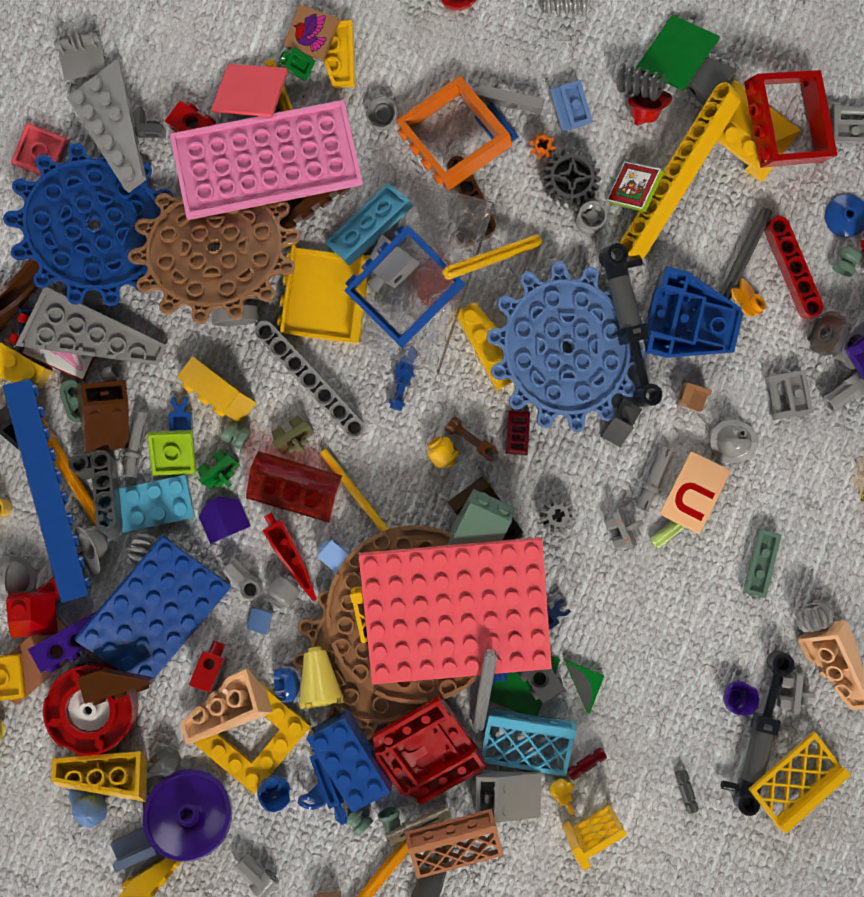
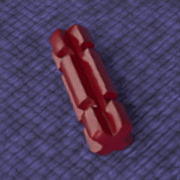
[567,748,607,780]

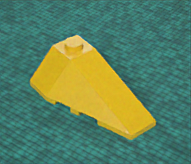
[118,856,182,897]

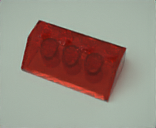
[246,451,342,523]

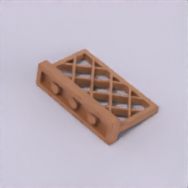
[405,808,503,879]

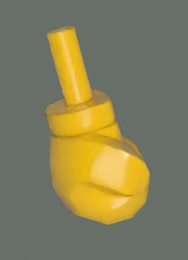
[549,778,575,815]

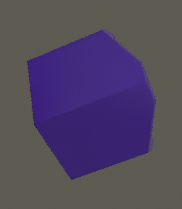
[199,496,251,544]

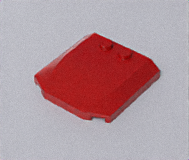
[373,697,487,805]

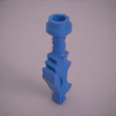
[389,347,420,411]

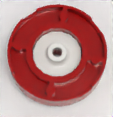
[43,662,138,756]

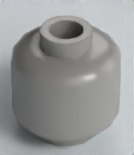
[267,575,300,609]

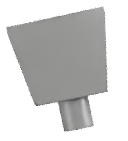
[367,235,420,292]

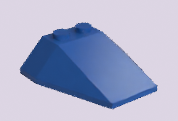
[644,266,743,358]

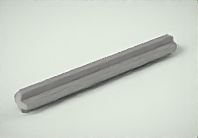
[472,649,497,731]

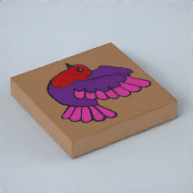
[283,4,340,62]

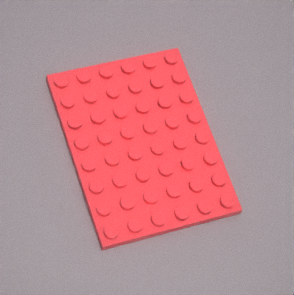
[359,537,552,684]

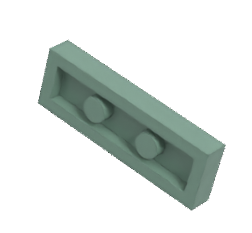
[743,529,782,598]

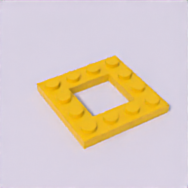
[193,669,312,795]

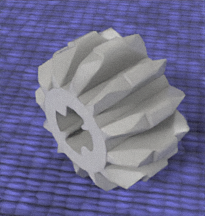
[539,497,576,534]
[127,533,156,568]
[795,601,835,632]

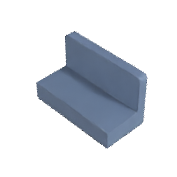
[110,827,158,873]

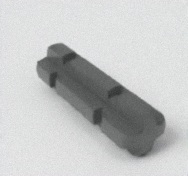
[675,770,699,814]

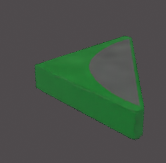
[565,660,604,713]

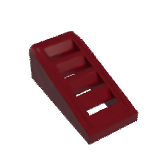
[505,410,530,455]

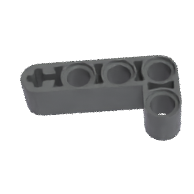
[69,450,123,537]

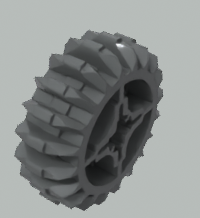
[542,148,601,209]

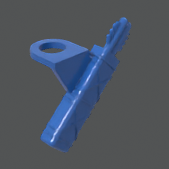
[298,754,348,826]

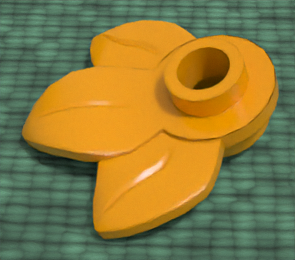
[731,278,766,317]

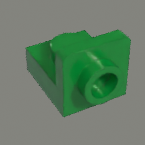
[278,47,316,81]

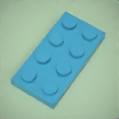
[325,183,414,266]
[104,475,195,533]

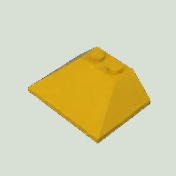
[717,80,801,183]

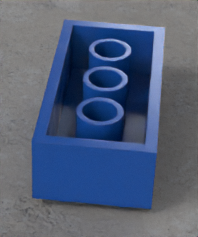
[306,708,393,813]

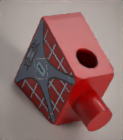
[189,640,226,693]

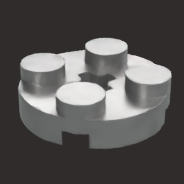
[807,311,852,356]

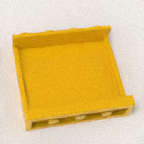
[277,245,370,345]

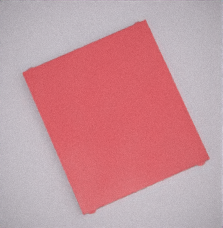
[211,64,288,117]

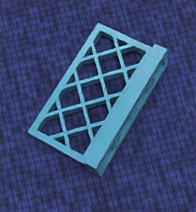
[481,708,577,776]

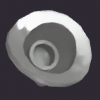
[710,419,759,463]
[0,554,36,601]

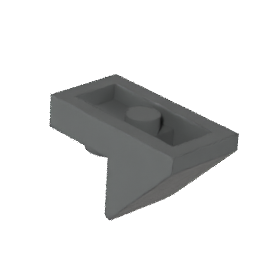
[133,106,166,139]
[601,399,642,447]

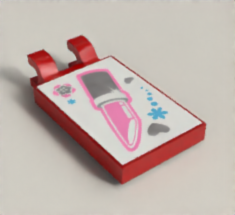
[8,313,95,381]

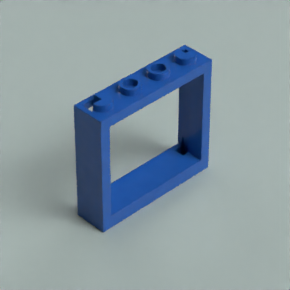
[344,225,466,348]

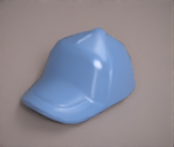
[69,789,108,828]

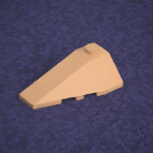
[797,620,864,710]
[180,669,272,744]

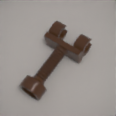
[445,416,499,462]

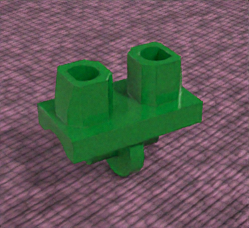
[197,450,240,489]

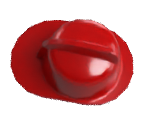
[628,90,672,126]

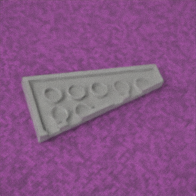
[67,58,147,193]
[15,287,168,365]

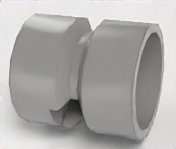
[575,201,607,235]

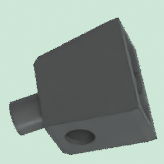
[685,57,737,106]

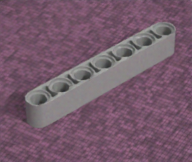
[255,321,365,438]

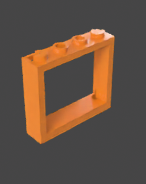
[396,75,513,191]

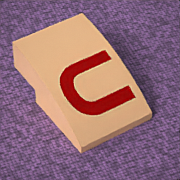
[659,451,731,534]

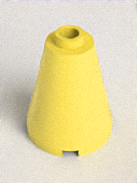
[299,646,344,709]

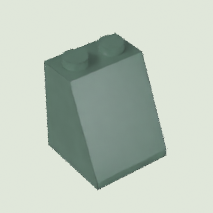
[447,489,514,545]

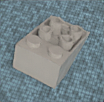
[474,771,541,823]

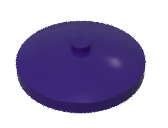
[143,769,233,862]

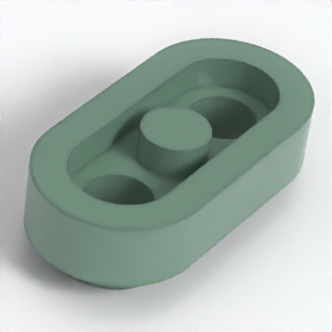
[59,380,80,423]

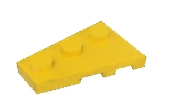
[324,20,356,89]

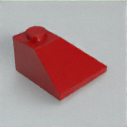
[6,590,57,638]

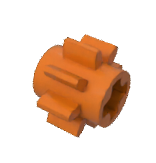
[529,132,556,161]

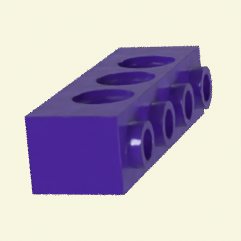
[28,611,97,674]

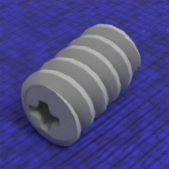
[542,0,588,17]

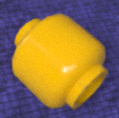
[427,435,459,469]

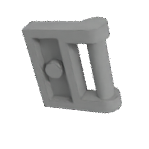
[830,104,864,144]
[765,370,814,420]

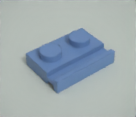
[549,80,593,133]

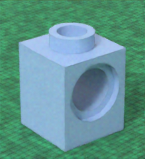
[317,539,350,573]

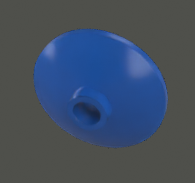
[825,194,864,238]

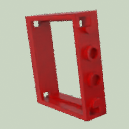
[744,70,838,168]

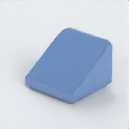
[247,607,273,635]

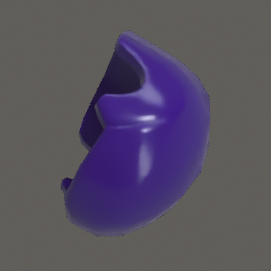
[723,681,760,716]

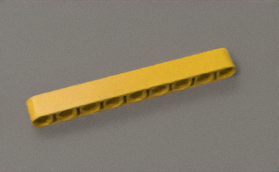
[620,82,741,260]

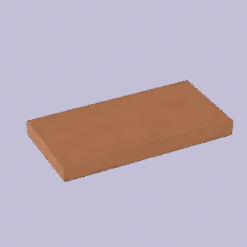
[8,614,81,705]

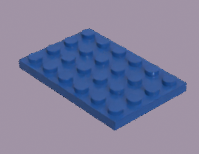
[75,535,232,685]

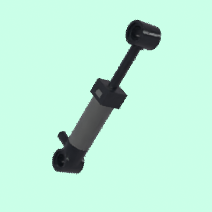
[599,243,663,407]
[720,650,794,816]

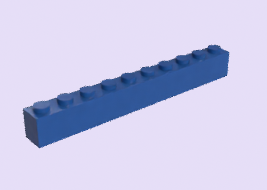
[2,379,91,603]

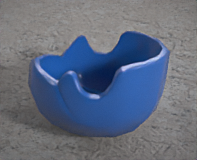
[274,668,300,702]
[257,775,291,812]

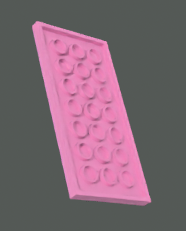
[170,100,363,220]

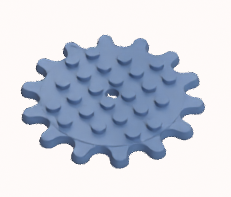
[487,261,646,432]

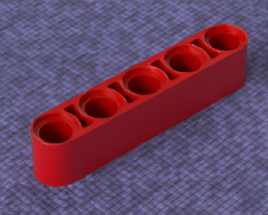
[764,216,824,319]

